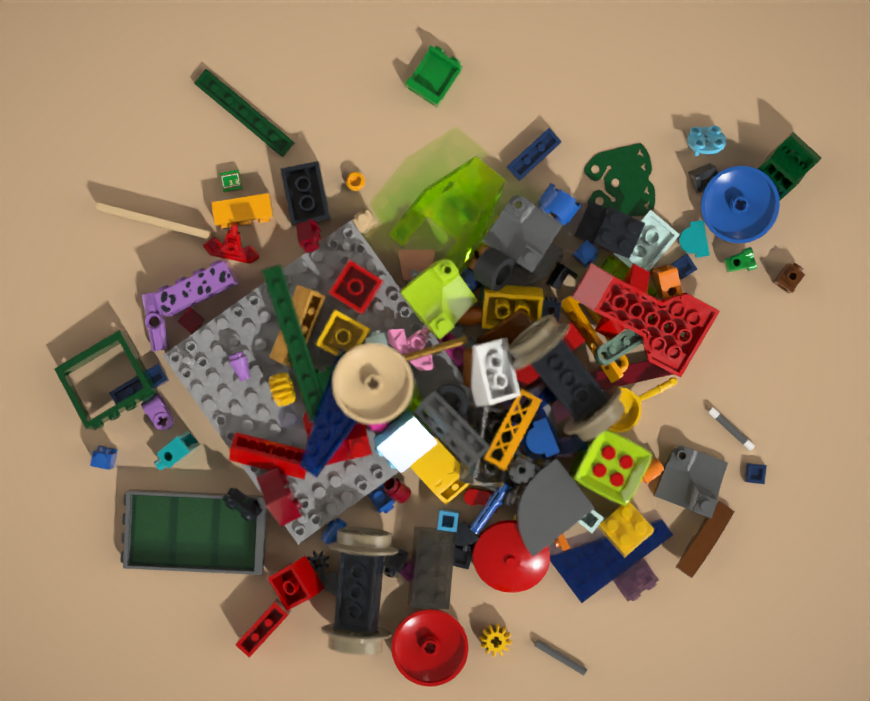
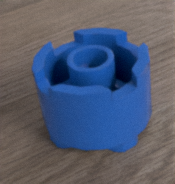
[537,183,582,226]

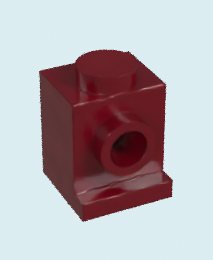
[296,219,321,253]

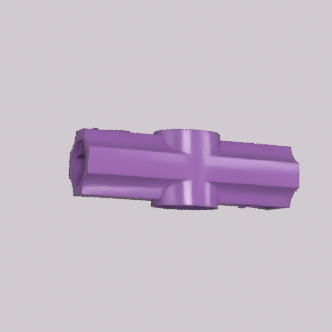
[142,292,169,352]

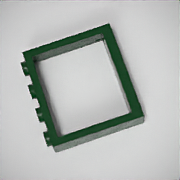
[54,330,158,431]

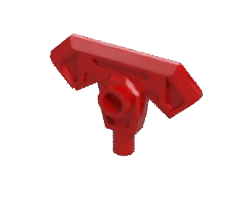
[203,222,260,264]

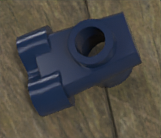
[460,268,483,293]

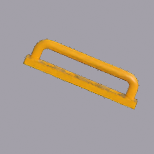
[561,295,629,383]

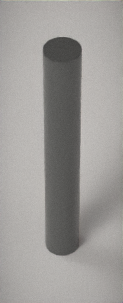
[534,640,587,676]

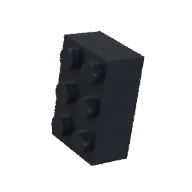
[280,161,331,228]

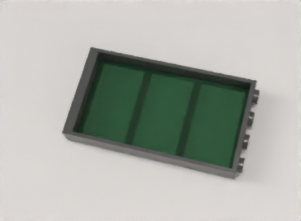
[120,489,267,575]

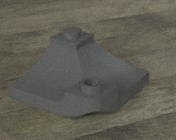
[482,195,563,273]
[653,445,728,518]

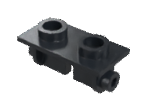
[223,487,263,523]

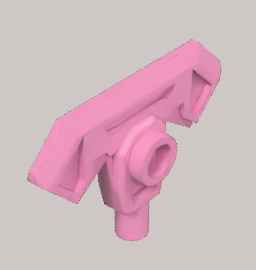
[387,325,433,371]

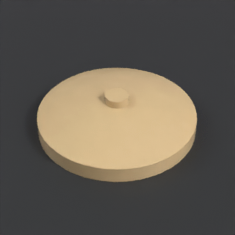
[333,343,413,424]

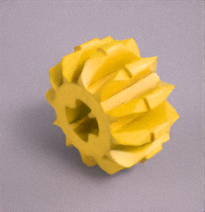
[269,372,296,406]
[479,623,512,657]

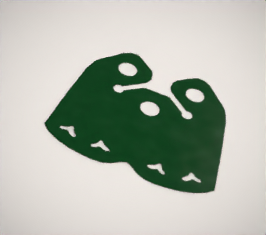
[584,143,655,216]

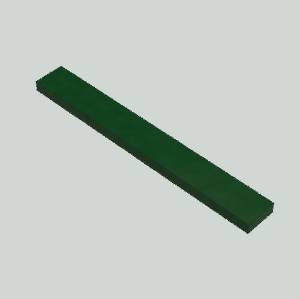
[261,264,329,421]

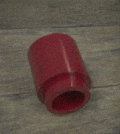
[384,478,411,504]

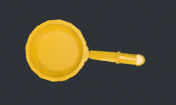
[607,378,678,433]

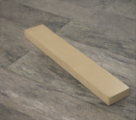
[96,202,213,240]

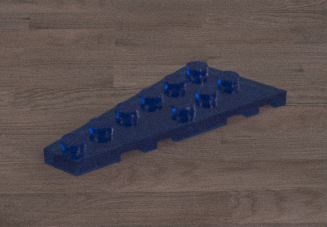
[300,347,358,478]
[550,519,673,603]

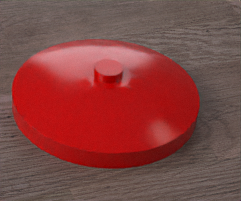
[473,520,550,593]
[392,608,469,687]

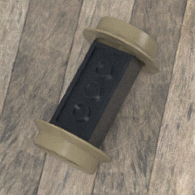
[508,315,625,441]
[321,527,399,655]

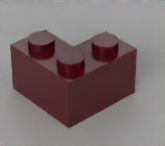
[256,467,302,527]

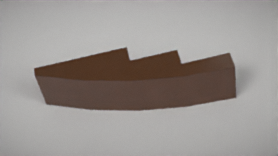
[676,501,735,578]

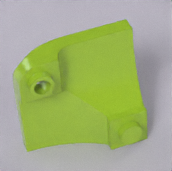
[399,259,478,339]

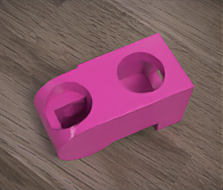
[437,332,465,369]

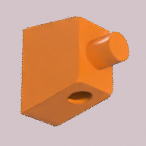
[651,264,682,300]

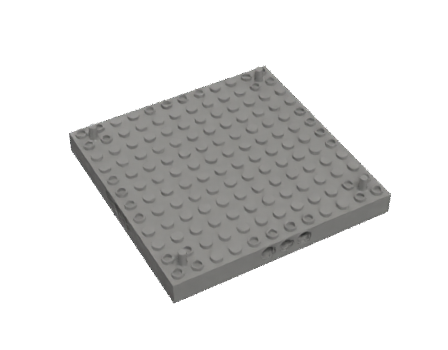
[163,220,486,544]

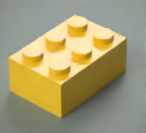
[482,285,544,329]

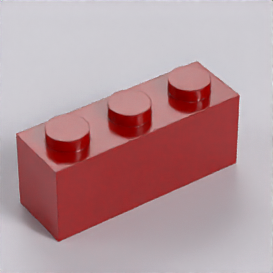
[235,598,291,658]

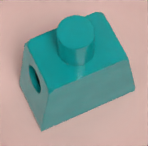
[154,430,201,470]

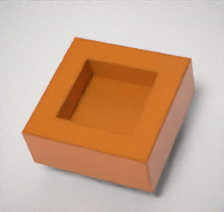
[554,533,570,551]

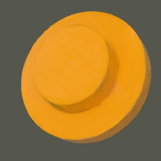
[346,172,365,191]

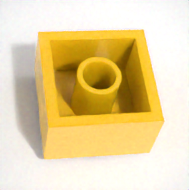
[316,310,371,359]
[599,502,654,558]

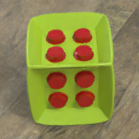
[569,430,652,506]

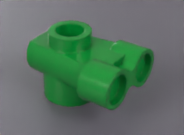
[724,247,757,272]

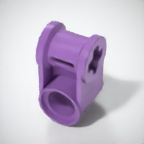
[141,393,175,430]

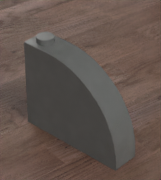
[516,457,595,557]

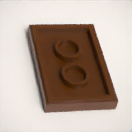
[476,308,535,359]

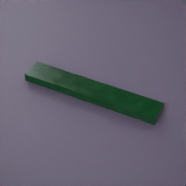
[194,69,295,158]

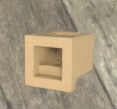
[352,209,378,235]

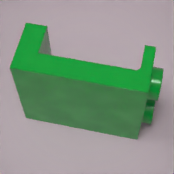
[405,45,463,108]

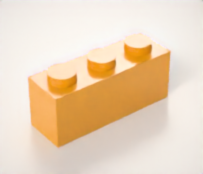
[211,193,274,229]

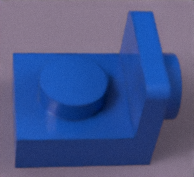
[367,484,395,514]

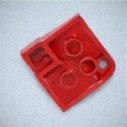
[303,402,373,468]

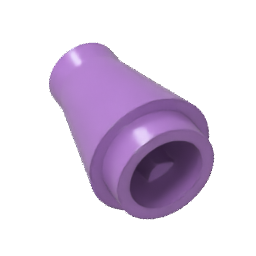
[228,351,251,381]

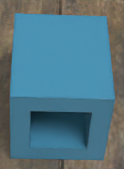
[437,508,459,532]

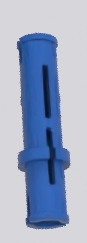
[469,480,512,534]

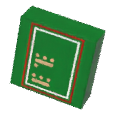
[220,170,243,193]

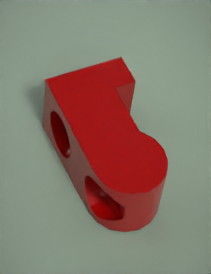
[464,488,498,513]

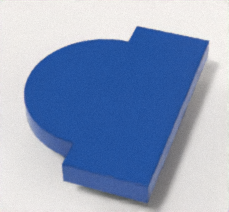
[526,418,560,457]

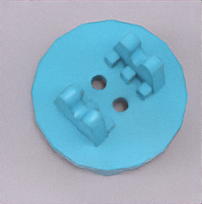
[687,126,726,156]

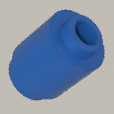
[321,518,347,545]

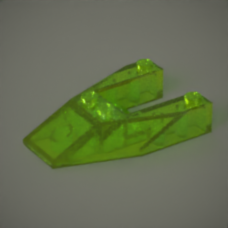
[388,156,506,273]

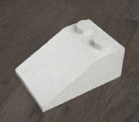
[471,338,521,406]

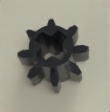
[307,550,330,574]

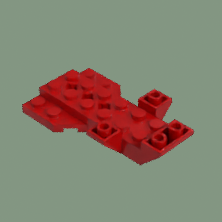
[572,263,720,378]

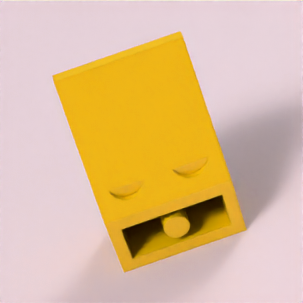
[409,436,475,505]

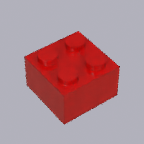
[329,260,384,314]
[267,555,325,611]

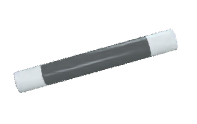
[708,407,755,451]

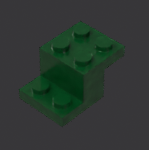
[757,132,822,200]

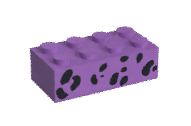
[154,260,240,317]

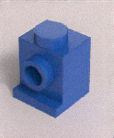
[572,240,599,268]
[90,445,118,470]

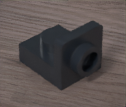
[383,545,409,578]

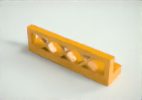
[484,389,542,471]

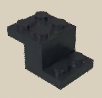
[574,201,646,259]

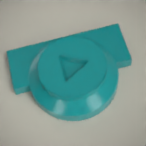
[679,220,710,258]

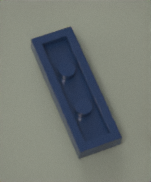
[506,128,562,181]
[109,363,169,404]

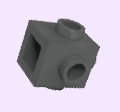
[507,454,536,484]

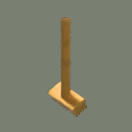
[402,336,468,362]

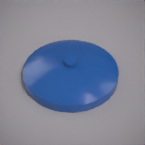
[701,166,780,243]

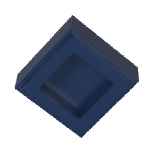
[671,253,697,280]
[744,463,767,484]

